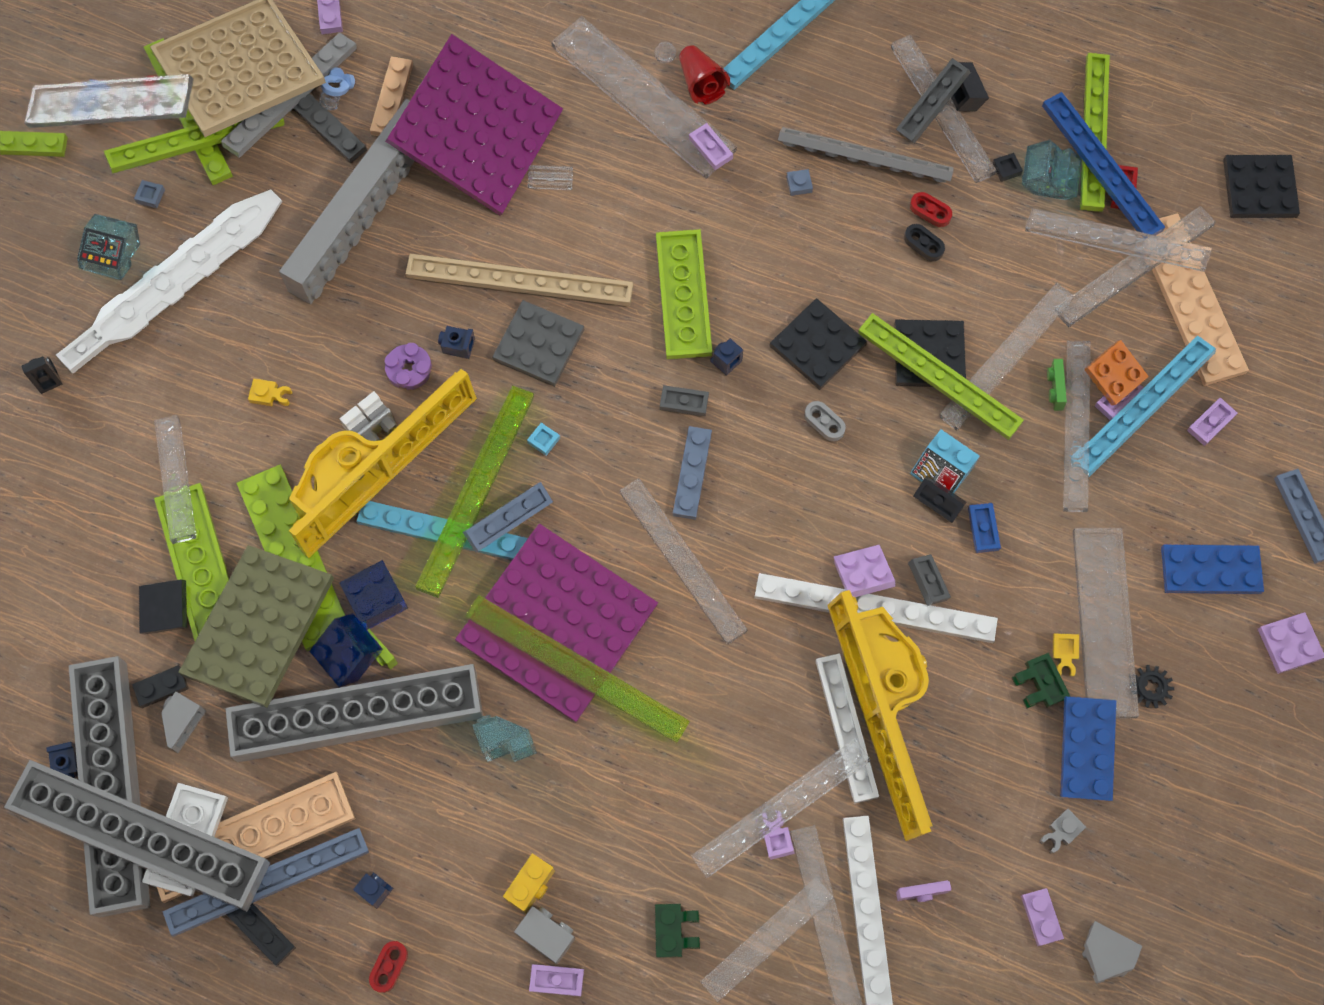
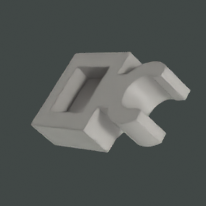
[1040,809,1086,854]

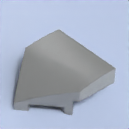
[1082,921,1142,984]

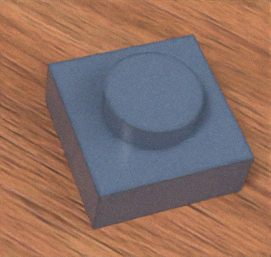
[786,169,813,196]
[134,180,165,208]

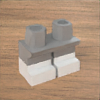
[339,391,397,441]

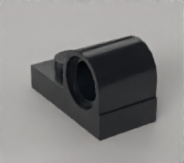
[21,356,63,394]

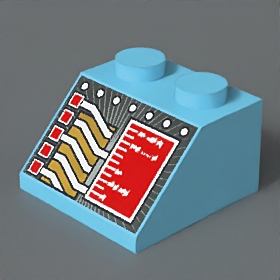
[910,429,980,493]

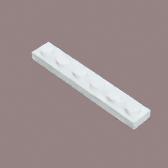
[815,653,879,804]

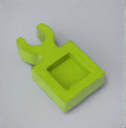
[362,629,398,670]

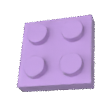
[834,545,895,597]
[1258,612,1324,674]

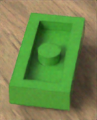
[1047,359,1067,411]

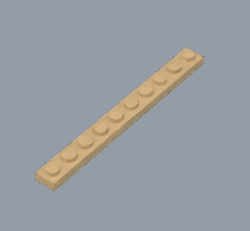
[406,254,633,306]

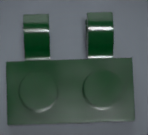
[1012,653,1071,709]
[655,904,700,958]

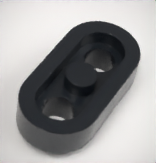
[904,224,945,261]

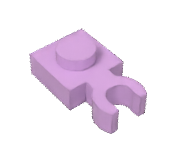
[763,812,795,860]

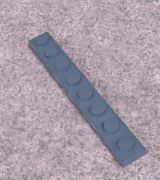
[162,828,369,937]

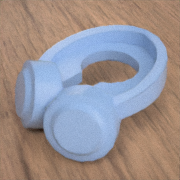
[321,67,355,96]

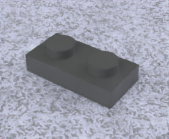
[660,385,709,417]
[908,554,951,606]

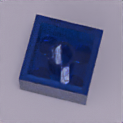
[339,560,408,631]
[309,613,383,688]

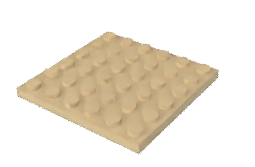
[150,0,326,137]

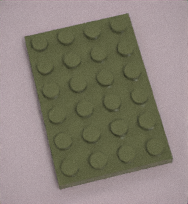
[178,545,334,708]

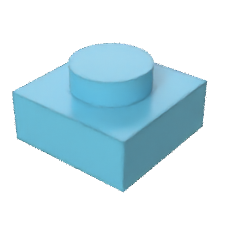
[527,423,560,456]

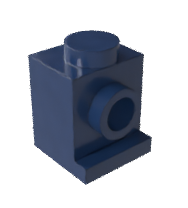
[438,326,475,359]
[710,338,743,376]
[46,742,78,778]
[353,872,394,909]

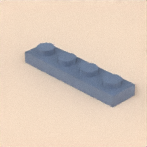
[673,426,712,520]
[1274,469,1324,564]
[463,482,553,553]

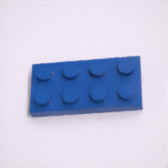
[1161,544,1264,594]
[1060,696,1117,801]

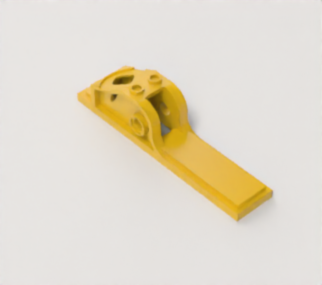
[289,369,477,558]
[827,590,932,841]

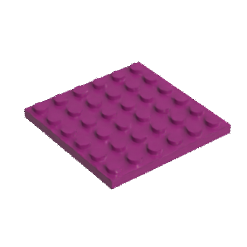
[385,34,563,216]
[455,524,658,723]

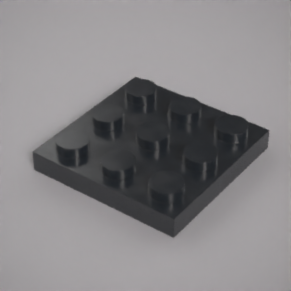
[1223,155,1300,218]
[770,298,867,390]
[894,319,966,387]

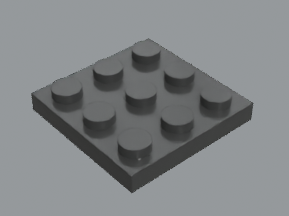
[492,300,585,387]

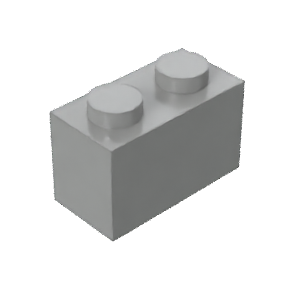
[514,906,575,964]

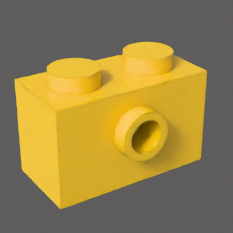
[503,853,555,914]

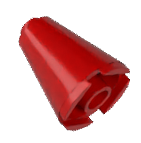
[679,45,730,105]

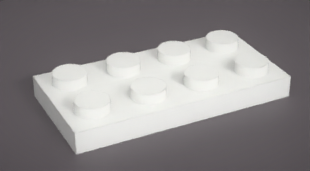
[142,783,228,897]

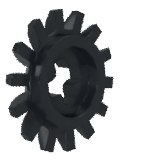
[1129,665,1174,709]

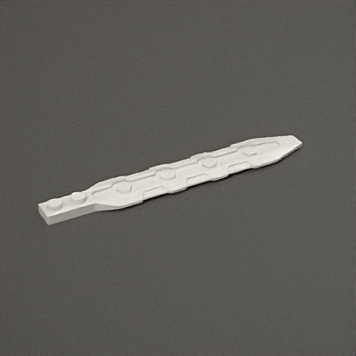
[56,189,282,374]

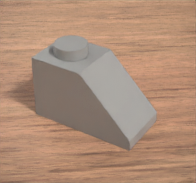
[161,692,206,753]

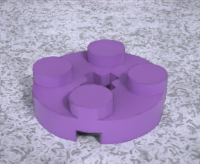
[385,343,432,390]

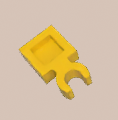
[248,378,292,406]
[1053,633,1079,676]

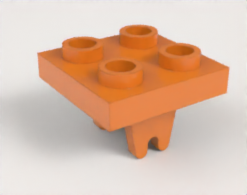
[1084,340,1149,406]

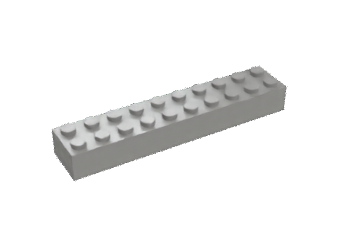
[279,99,414,304]
[69,656,151,918]
[226,664,483,762]
[4,760,270,912]

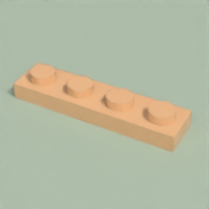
[370,56,413,136]

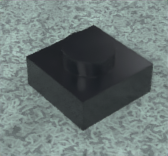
[992,153,1023,182]

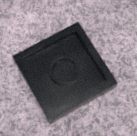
[139,579,187,635]

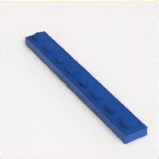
[1042,92,1165,241]

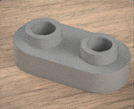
[804,401,846,441]

